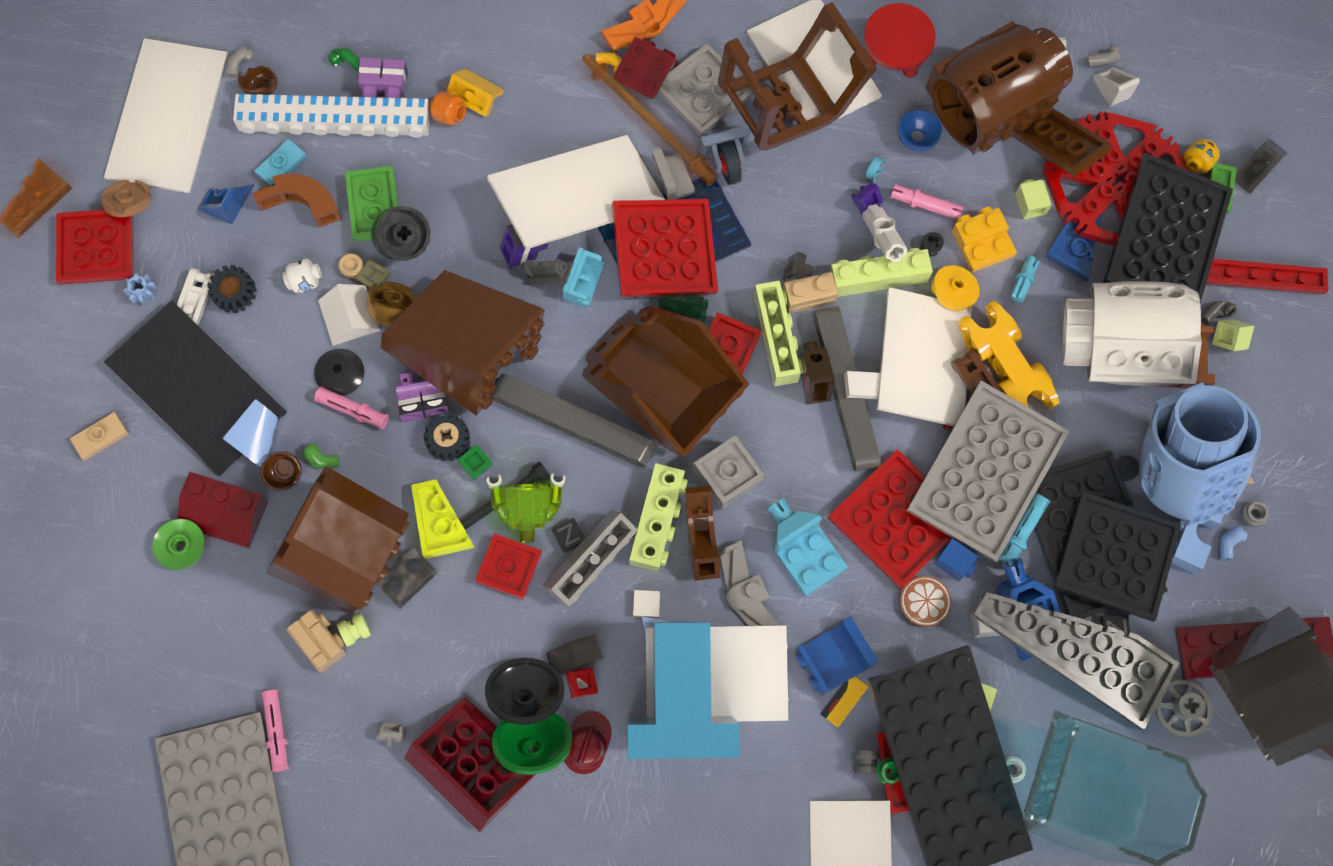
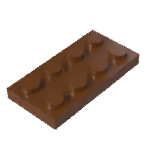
[1011,108,1112,177]

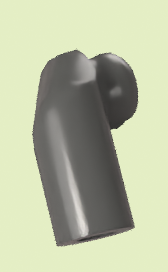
[1201,301,1238,325]

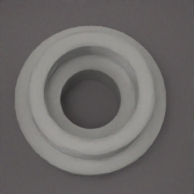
[1242,501,1269,526]

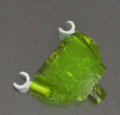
[486,473,566,543]

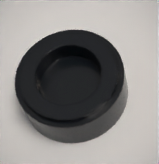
[1116,455,1139,481]

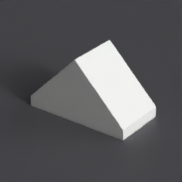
[1093,67,1140,107]

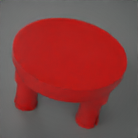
[864,3,936,78]

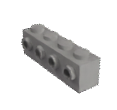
[542,510,638,606]

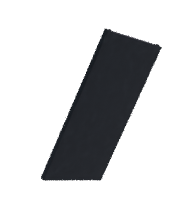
[104,300,287,475]

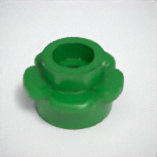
[876,758,899,785]

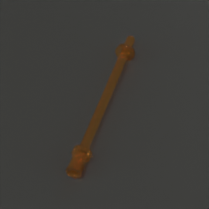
[582,54,719,186]

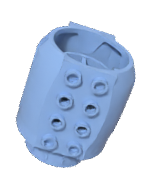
[1139,382,1261,526]

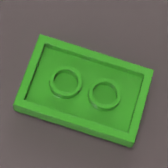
[345,165,402,242]

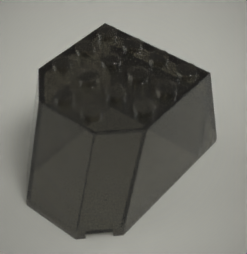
[1209,606,1333,766]

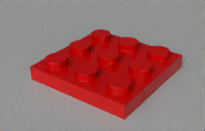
[56,209,133,285]

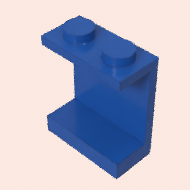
[795,616,878,695]

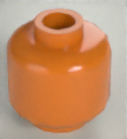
[429,91,466,125]

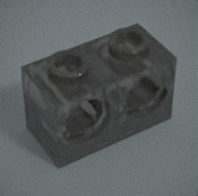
[376,548,438,609]

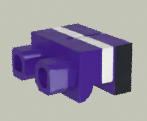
[500,224,548,268]

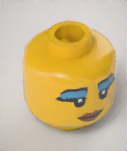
[1183,139,1220,174]

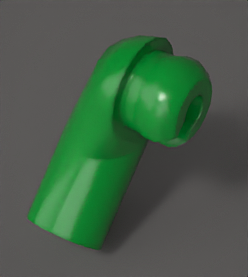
[328,48,360,71]

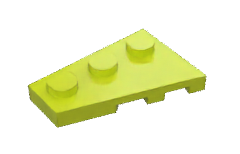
[411,479,475,559]

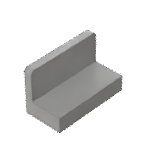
[652,148,695,200]

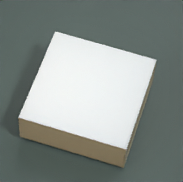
[633,590,660,618]

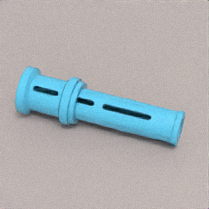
[998,493,1051,566]

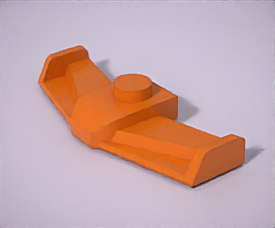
[600,0,688,51]

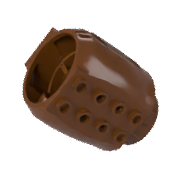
[925,21,1073,155]

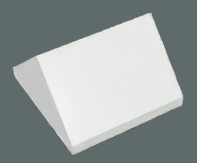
[318,284,380,346]

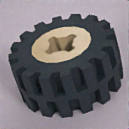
[424,413,470,462]

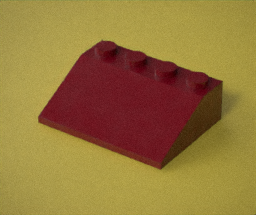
[404,697,536,832]

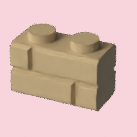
[782,272,838,314]
[286,610,346,673]

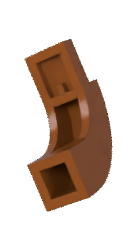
[252,173,342,228]

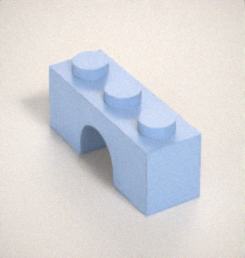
[1171,513,1224,574]

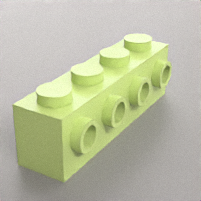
[830,248,933,297]
[753,281,803,387]
[629,463,688,573]

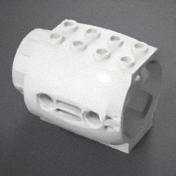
[1062,281,1202,386]

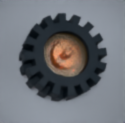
[207,265,257,313]

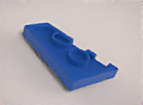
[1045,197,1102,281]

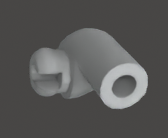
[226,46,253,79]
[1089,46,1121,67]

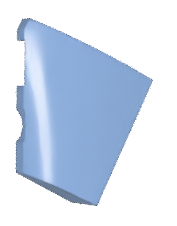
[223,399,278,468]

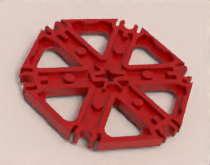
[1042,111,1188,246]

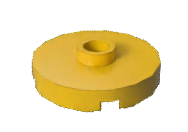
[931,265,980,311]

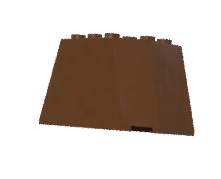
[266,466,410,613]

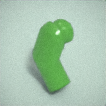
[303,443,339,469]

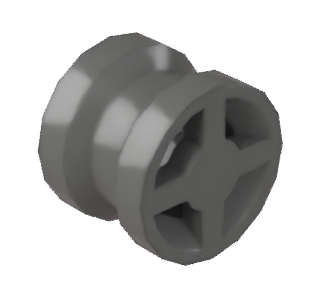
[853,750,879,774]

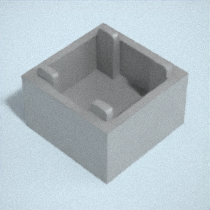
[693,435,765,511]

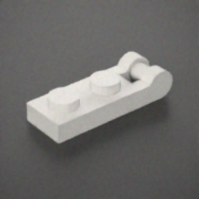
[177,268,217,325]

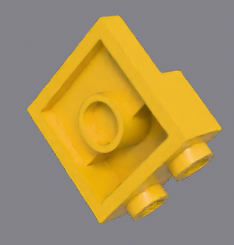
[952,206,1017,273]

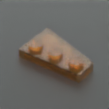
[0,158,73,239]

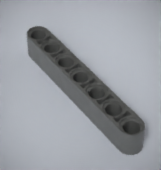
[813,306,881,471]
[492,374,656,468]

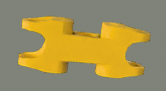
[958,300,1059,410]

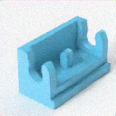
[562,247,605,308]

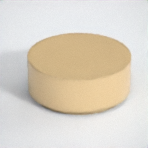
[338,254,364,279]

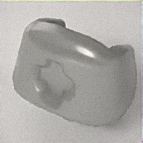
[376,722,404,747]

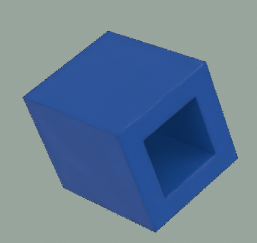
[934,538,978,582]

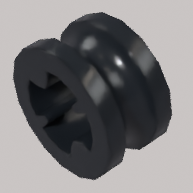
[920,232,944,257]

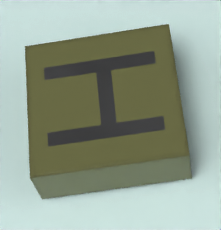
[356,259,391,288]

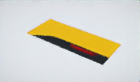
[821,677,868,728]

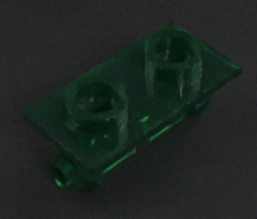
[658,295,709,322]

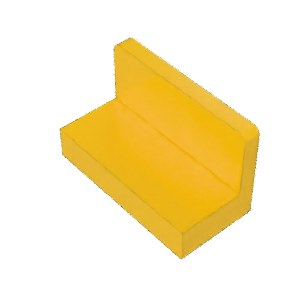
[446,69,504,117]

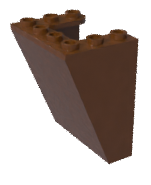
[381,270,545,416]

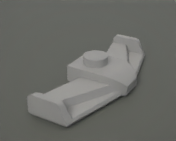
[719,541,780,626]

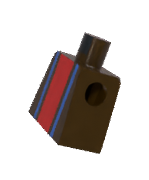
[801,341,835,405]

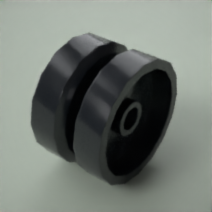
[371,206,431,261]

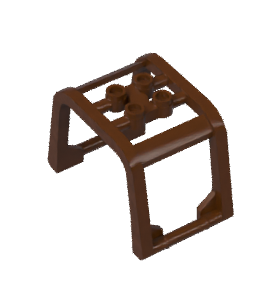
[717,3,877,151]

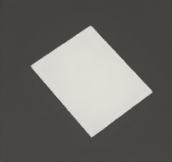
[810,801,892,866]

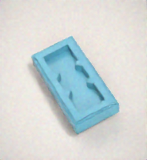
[254,139,307,186]

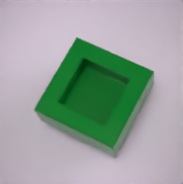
[457,444,493,481]

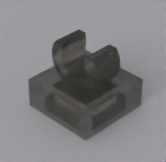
[782,252,814,282]

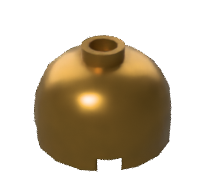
[367,281,417,328]

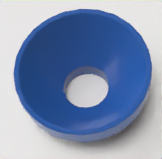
[898,109,942,152]

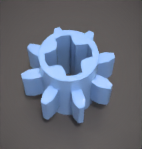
[123,273,157,305]

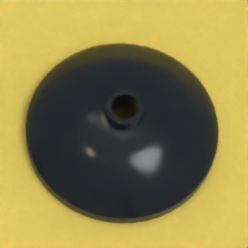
[485,658,565,725]

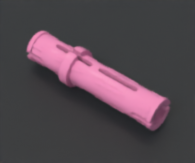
[890,184,964,220]
[314,386,389,430]
[261,690,289,772]

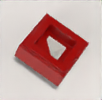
[566,667,598,699]

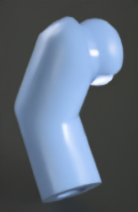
[1220,526,1248,561]

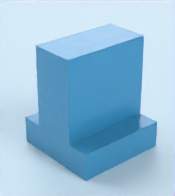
[627,621,740,759]

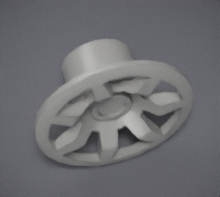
[1156,680,1212,737]

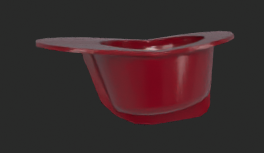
[564,711,612,775]

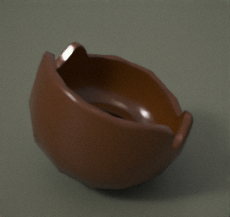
[238,66,278,95]
[261,451,302,490]

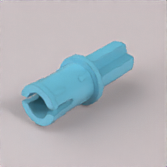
[1011,256,1040,303]

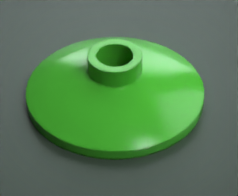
[152,519,205,570]

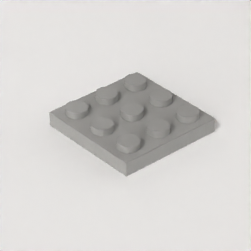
[658,43,754,137]

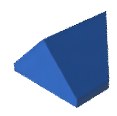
[198,184,255,224]

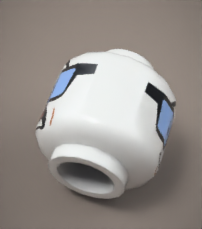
[283,258,322,294]

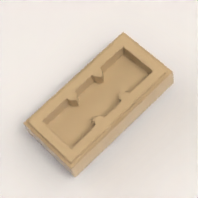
[70,412,129,461]

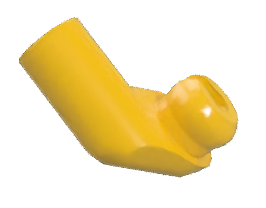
[596,52,623,73]

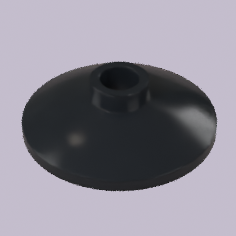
[314,349,365,396]

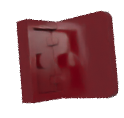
[614,36,680,99]

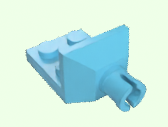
[767,498,848,597]

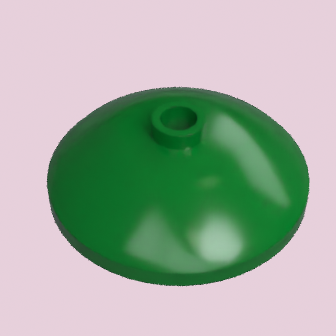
[492,713,573,775]

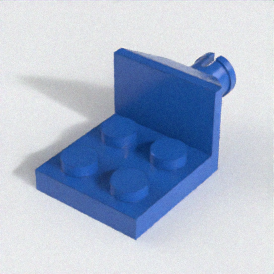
[994,558,1060,661]

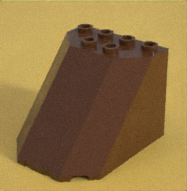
[582,306,749,457]

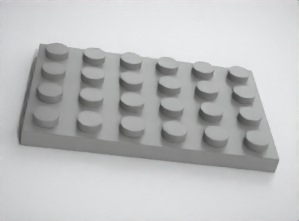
[906,381,1070,562]
[155,712,292,866]

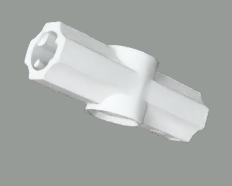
[863,204,907,262]

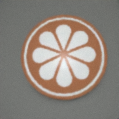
[900,576,951,627]

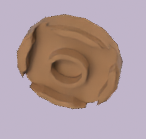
[101,180,152,217]

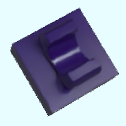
[851,182,883,215]

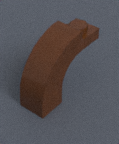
[685,485,720,581]

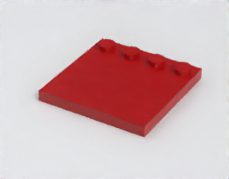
[612,199,718,297]
[827,449,952,590]

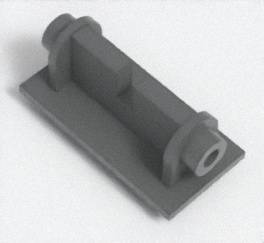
[521,259,574,284]

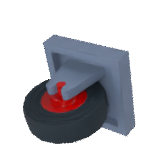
[697,124,750,185]

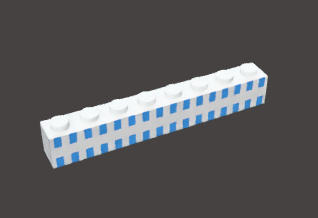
[233,94,431,138]

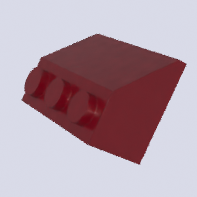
[177,471,268,549]

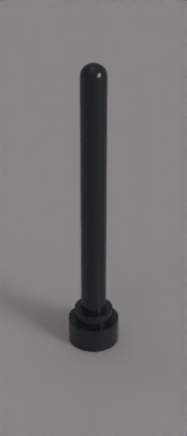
[460,461,550,530]

